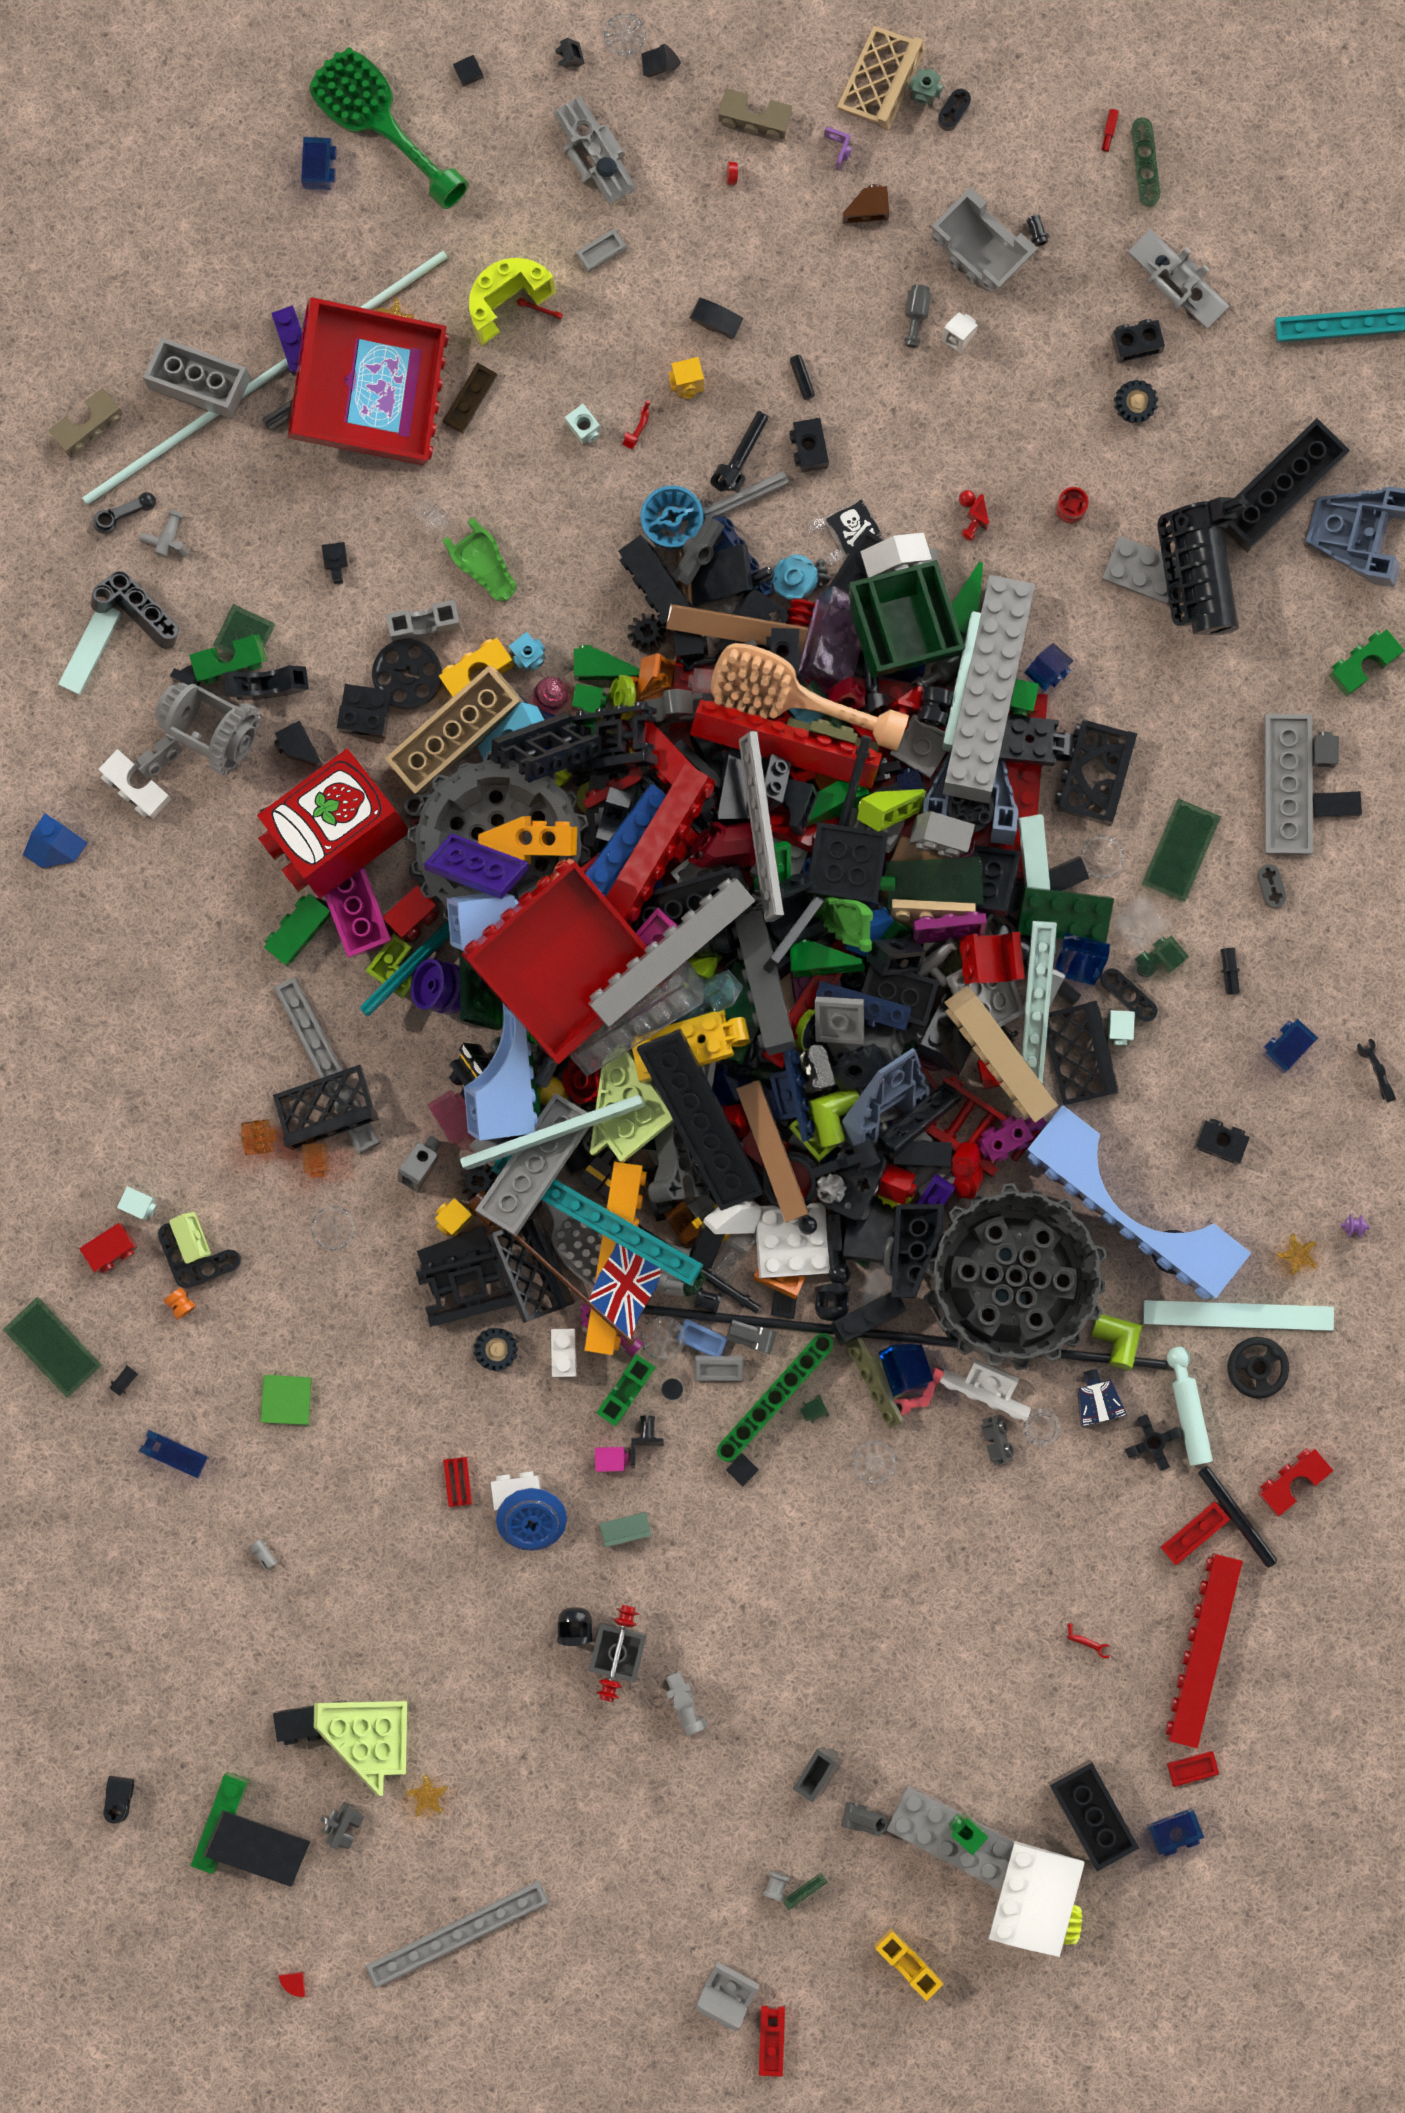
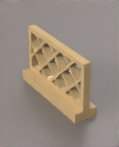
[837,26,925,131]

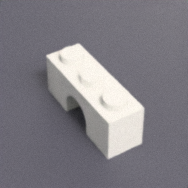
[98,749,172,819]

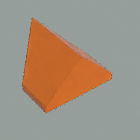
[635,654,675,703]

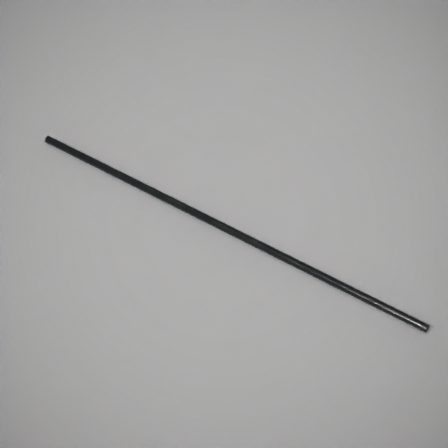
[641,1305,1168,1370]

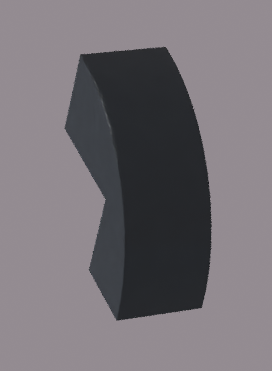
[592,787,633,853]

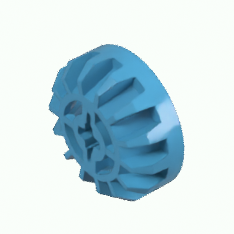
[641,485,703,551]

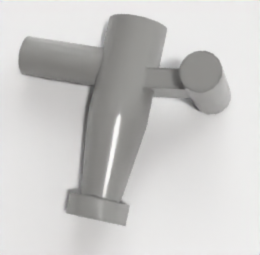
[140,509,189,558]
[917,937,959,987]

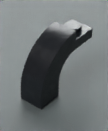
[223,665,309,700]

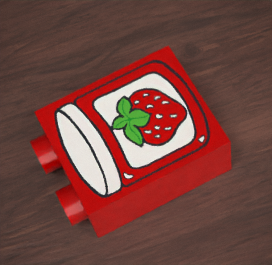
[257,748,408,899]

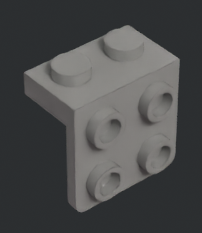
[696,1961,760,2031]

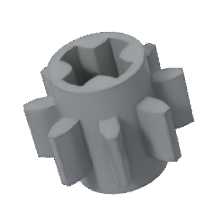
[815,1174,846,1203]

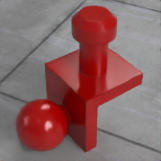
[959,490,990,541]
[889,686,924,731]

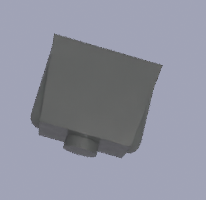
[793,1747,843,1803]

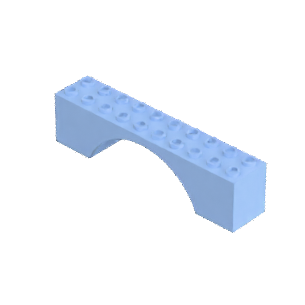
[447,893,538,1141]
[1025,1105,1251,1300]

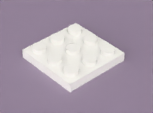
[756,1203,830,1278]

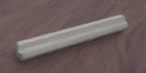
[703,472,788,519]

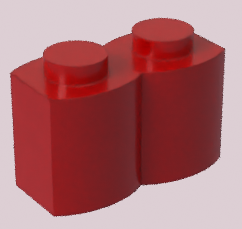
[951,1143,984,1199]

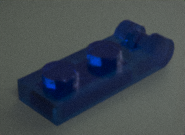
[139,1429,209,1478]

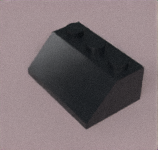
[917,988,974,1076]

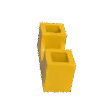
[439,638,515,698]
[874,1928,943,2001]

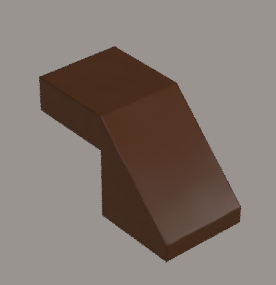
[664,1201,700,1253]

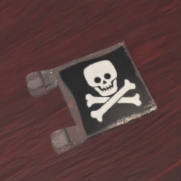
[808,496,884,566]

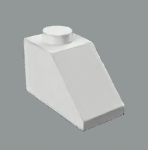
[942,312,978,354]
[703,1198,762,1234]

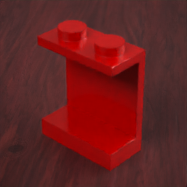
[960,932,1025,984]

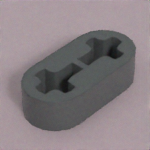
[1257,864,1286,909]

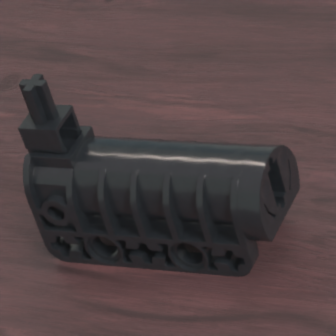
[1157,495,1249,636]

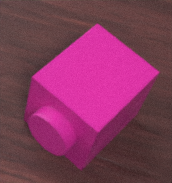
[595,1447,629,1472]

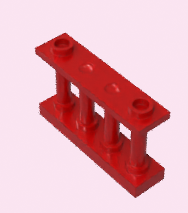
[925,1077,1022,1177]

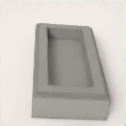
[576,228,627,273]
[695,1356,743,1381]

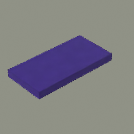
[424,833,529,899]

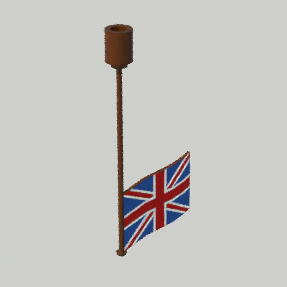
[467,1190,662,1345]

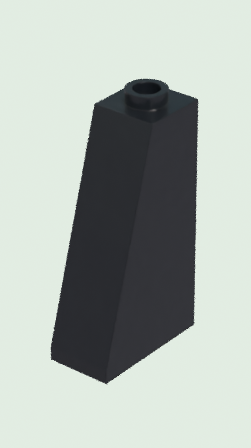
[713,746,750,826]

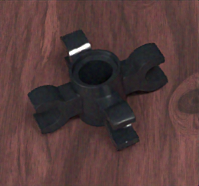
[1125,1414,1182,1471]

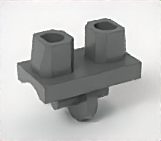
[320,1802,364,1850]

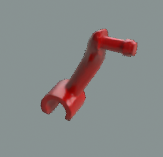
[622,400,651,449]
[1066,1623,1111,1659]

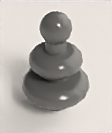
[816,558,830,588]

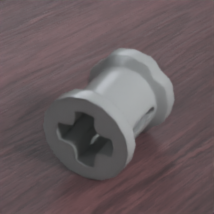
[763,1870,790,1901]

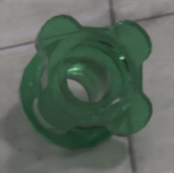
[800,1395,829,1424]

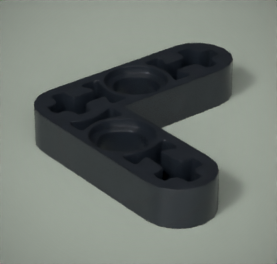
[158,1223,242,1289]

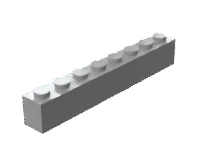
[588,878,755,1027]

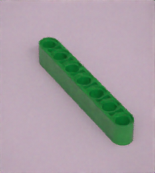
[717,1333,833,1462]

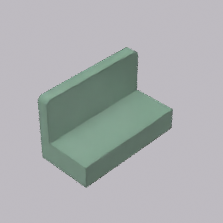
[599,1512,651,1547]

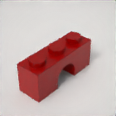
[1257,1448,1333,1517]

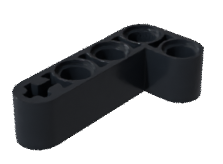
[90,571,179,649]

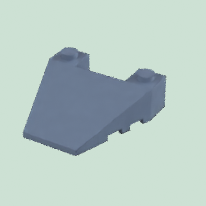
[1306,487,1405,587]
[922,746,1018,845]
[842,1048,930,1146]

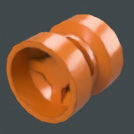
[163,1287,196,1320]

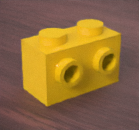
[668,357,704,399]
[435,1198,475,1237]

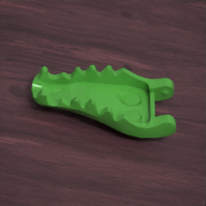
[442,517,517,602]
[813,895,873,952]

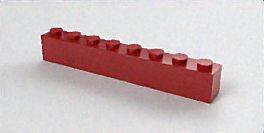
[690,699,882,789]
[606,763,716,926]
[1165,1553,1243,1749]

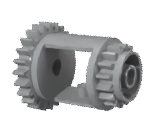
[155,682,261,776]

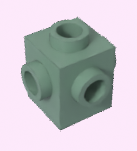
[909,69,943,106]

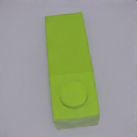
[857,789,926,832]

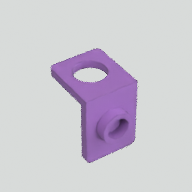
[824,127,852,171]

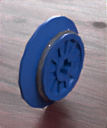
[496,1488,567,1551]

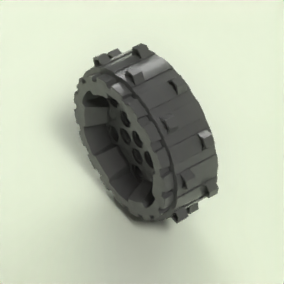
[407,752,591,921]
[924,1183,1107,1370]

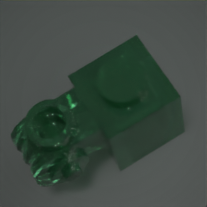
[1134,935,1189,978]

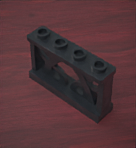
[1054,719,1138,826]

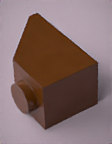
[842,184,889,224]

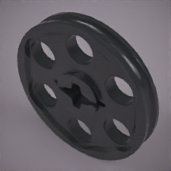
[372,639,442,709]

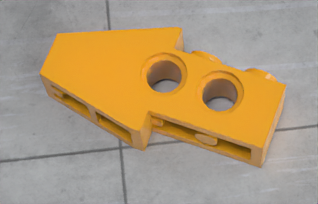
[478,816,577,864]

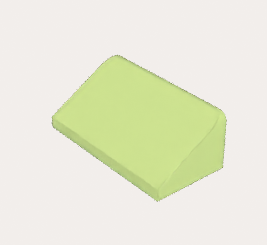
[169,1212,211,1263]

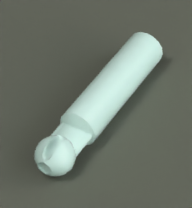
[1167,1346,1213,1466]

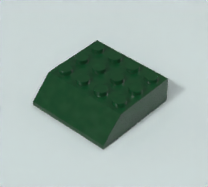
[848,560,965,679]

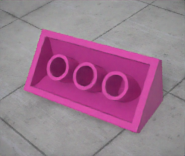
[325,867,392,958]

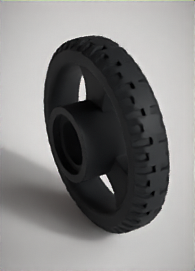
[1227,1337,1289,1399]

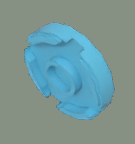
[772,554,818,601]

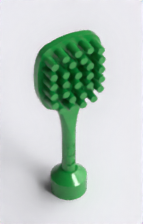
[310,47,469,209]

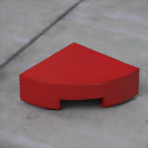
[279,1972,306,1997]

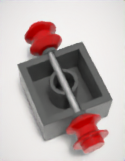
[589,1604,647,1702]

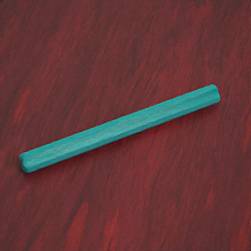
[360,920,450,1017]

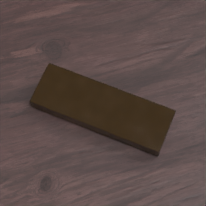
[443,362,498,434]

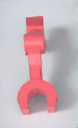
[894,1366,944,1416]

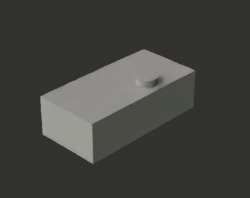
[143,337,250,419]

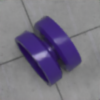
[411,959,469,1015]

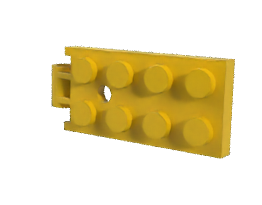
[630,1009,750,1083]

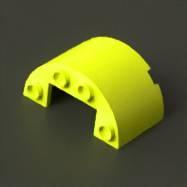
[469,258,556,346]

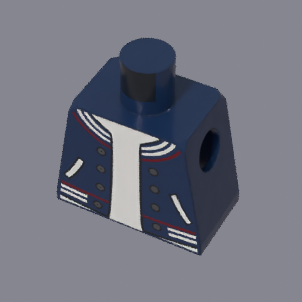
[1077,1369,1127,1427]

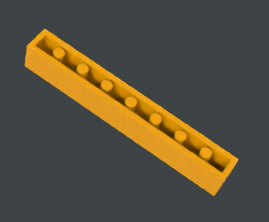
[584,1162,647,1355]

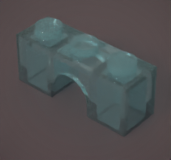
[668,970,743,1022]

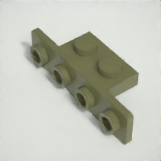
[787,718,879,752]
[846,1337,911,1428]

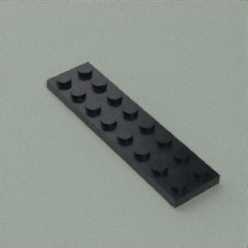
[637,1028,764,1211]

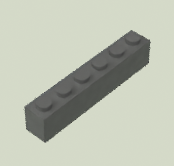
[731,910,796,1056]

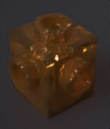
[241,1119,277,1156]

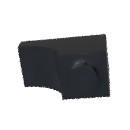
[782,779,818,836]

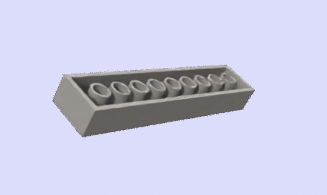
[943,575,1035,803]

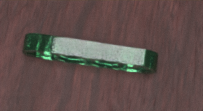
[1131,117,1160,207]

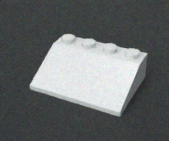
[989,1841,1085,1957]

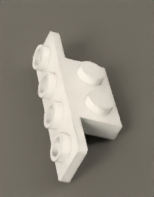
[940,1359,1031,1421]

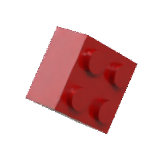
[382,885,440,943]

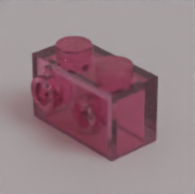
[427,1090,471,1146]

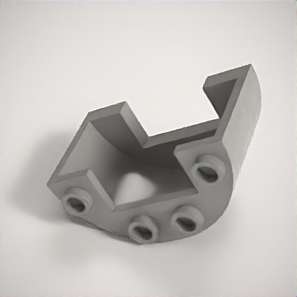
[932,187,1038,292]

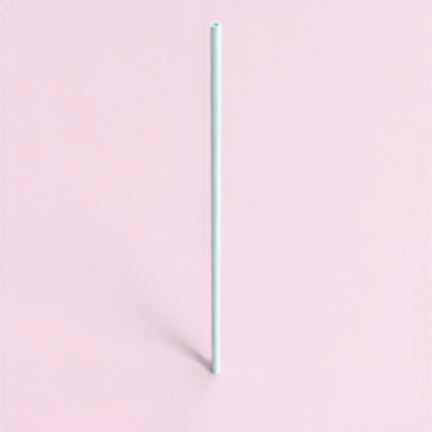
[82,251,448,505]

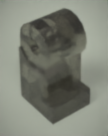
[800,1045,836,1093]

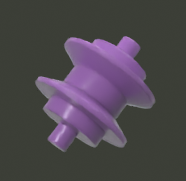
[1341,1214,1370,1238]

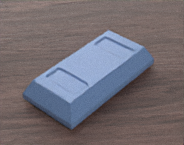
[676,1319,728,1356]

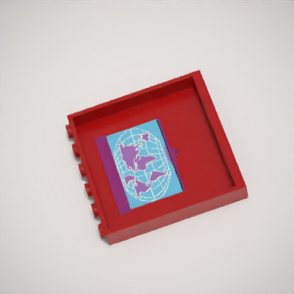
[287,297,449,465]

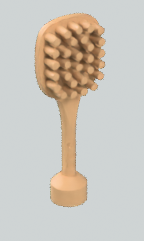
[711,643,909,751]

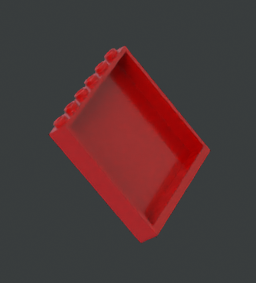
[461,858,647,1064]

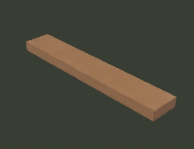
[666,604,808,652]
[737,1080,809,1223]

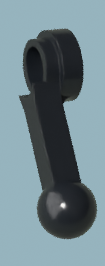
[93,492,156,534]

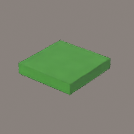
[261,1375,312,1425]

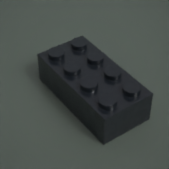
[618,535,694,632]
[1048,1759,1139,1871]

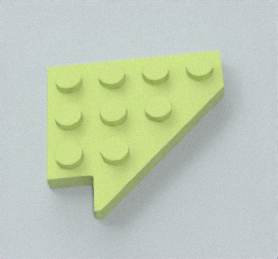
[590,1043,674,1162]
[314,1701,407,1796]

